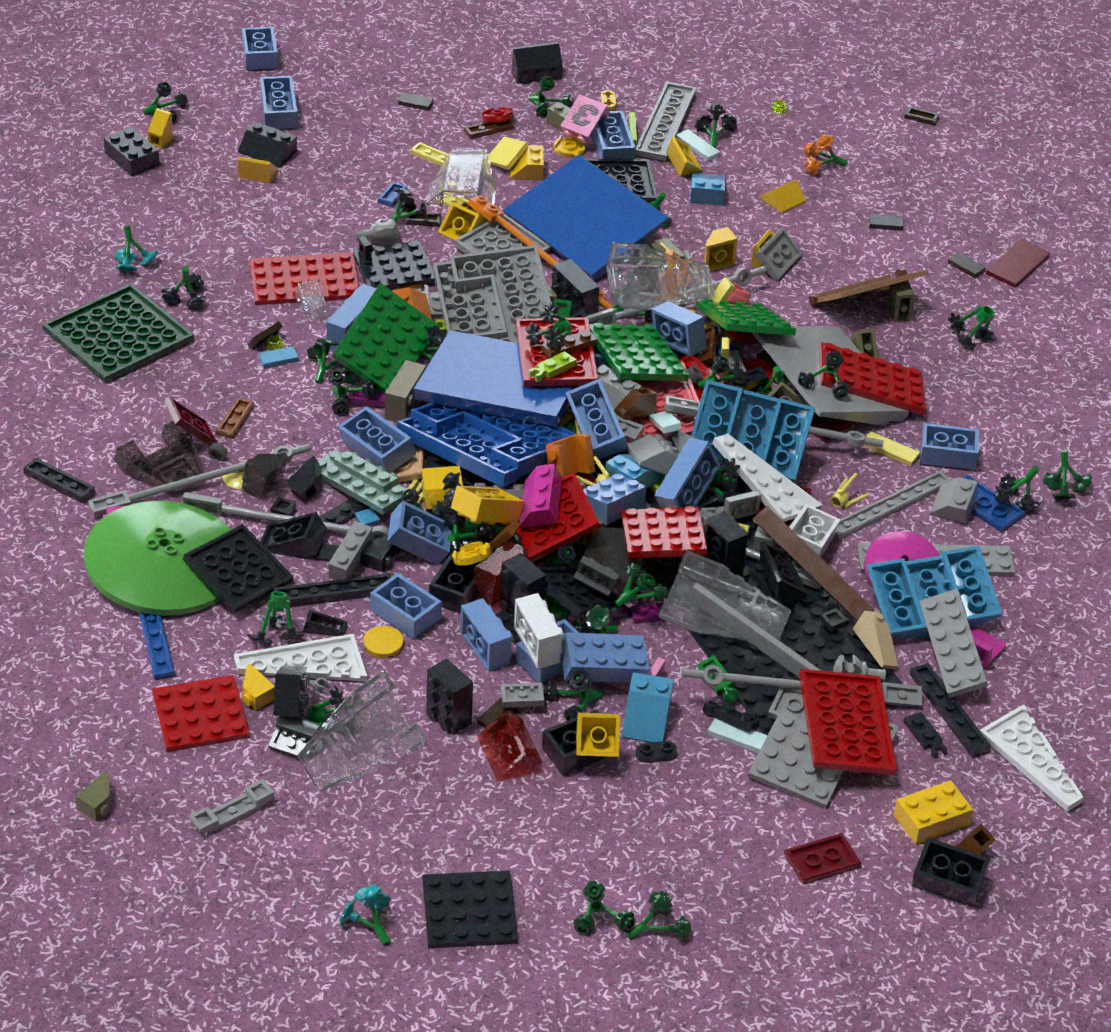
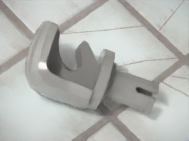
[355,218,399,245]
[833,655,886,682]

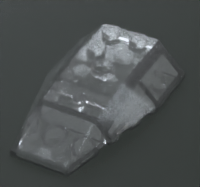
[427,146,497,207]
[606,242,714,310]
[658,550,791,640]
[297,670,427,792]

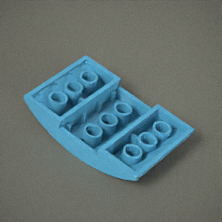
[691,380,815,480]
[866,546,1003,638]

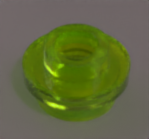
[771,99,787,113]
[266,335,284,350]

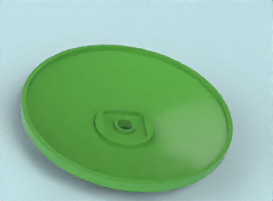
[84,501,231,615]

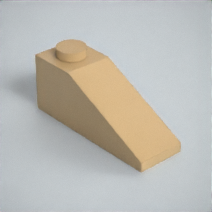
[853,611,898,670]

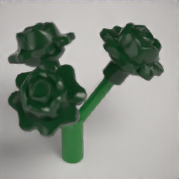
[625,891,691,942]

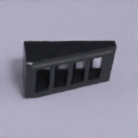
[303,610,347,637]

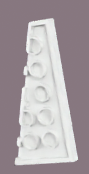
[712,434,823,522]
[234,634,367,682]
[980,705,1083,812]

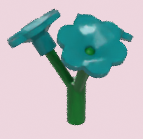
[114,225,158,272]
[339,885,391,945]

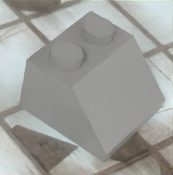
[930,477,978,524]

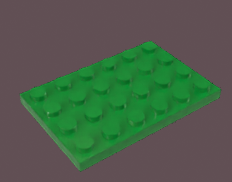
[331,283,438,395]
[696,298,796,336]
[589,323,689,381]

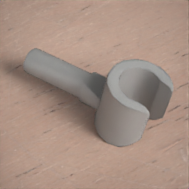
[309,678,328,693]

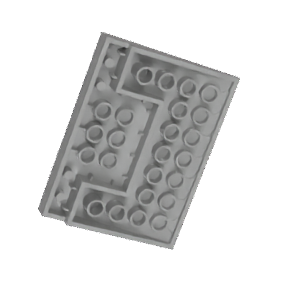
[433,245,551,343]
[751,326,910,426]

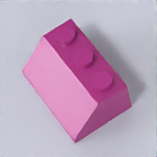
[519,464,562,529]

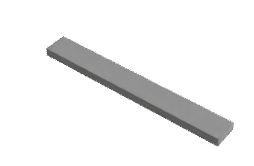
[834,471,951,540]
[689,583,821,677]

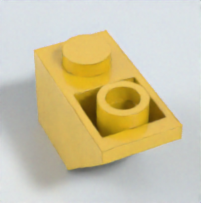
[148,108,173,149]

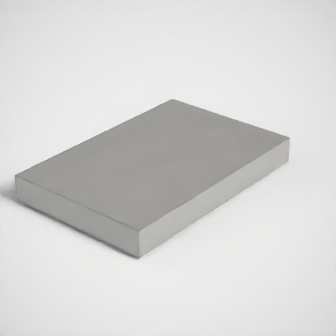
[755,227,802,281]

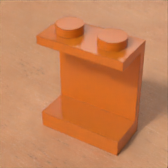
[546,434,595,477]

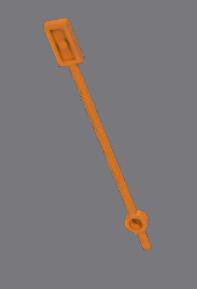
[468,195,613,310]

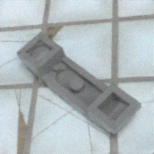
[189,779,275,832]

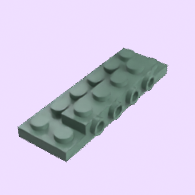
[317,450,407,515]

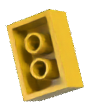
[451,486,524,525]
[894,780,974,845]

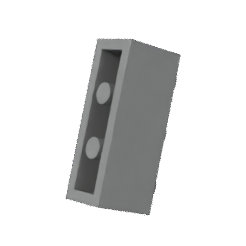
[328,521,372,580]

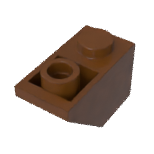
[614,387,657,420]
[955,824,996,855]

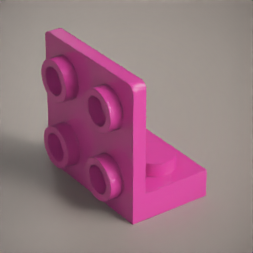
[970,626,1006,668]

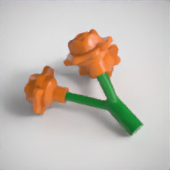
[804,134,847,176]

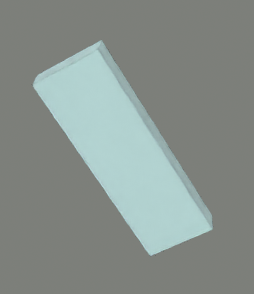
[676,129,720,161]
[649,411,682,434]
[707,718,767,753]

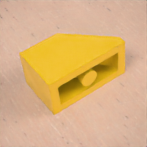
[242,664,275,711]

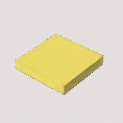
[485,137,528,170]

